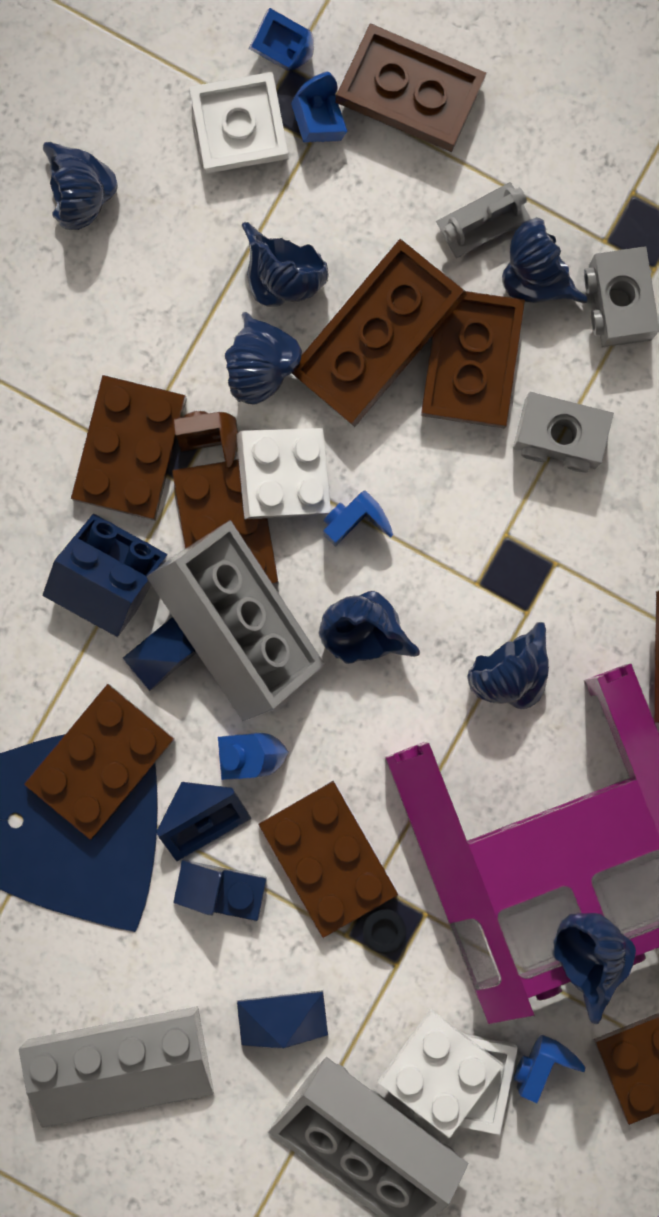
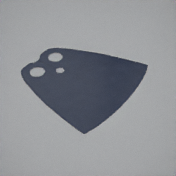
[0,734,158,932]

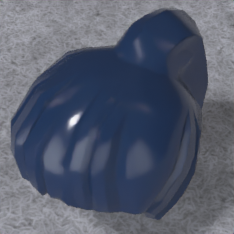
[43,142,118,230]
[502,217,588,303]
[242,222,329,307]
[225,312,302,405]
[318,591,420,664]
[467,622,549,709]
[552,913,636,1024]

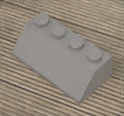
[146,520,325,721]
[19,1006,214,1128]
[268,1057,469,1217]

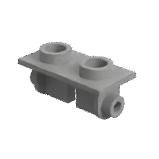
[436,182,531,259]

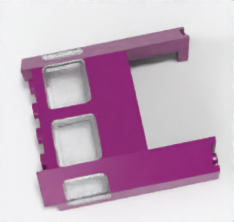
[385,664,659,1024]

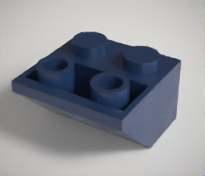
[42,513,168,638]

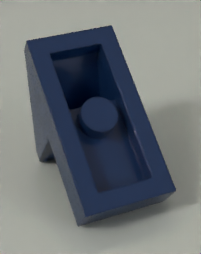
[173,860,267,921]

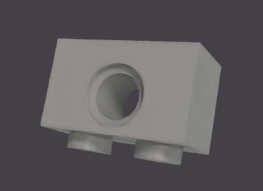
[584,246,659,347]
[513,392,614,473]

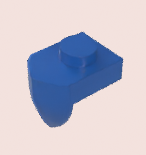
[249,8,314,71]
[291,71,348,143]
[323,490,393,547]
[218,733,289,780]
[514,1035,586,1103]

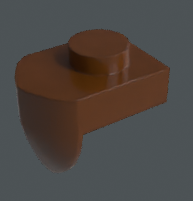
[174,411,238,469]

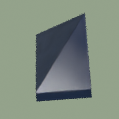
[123,617,197,691]
[156,782,252,862]
[237,990,328,1049]

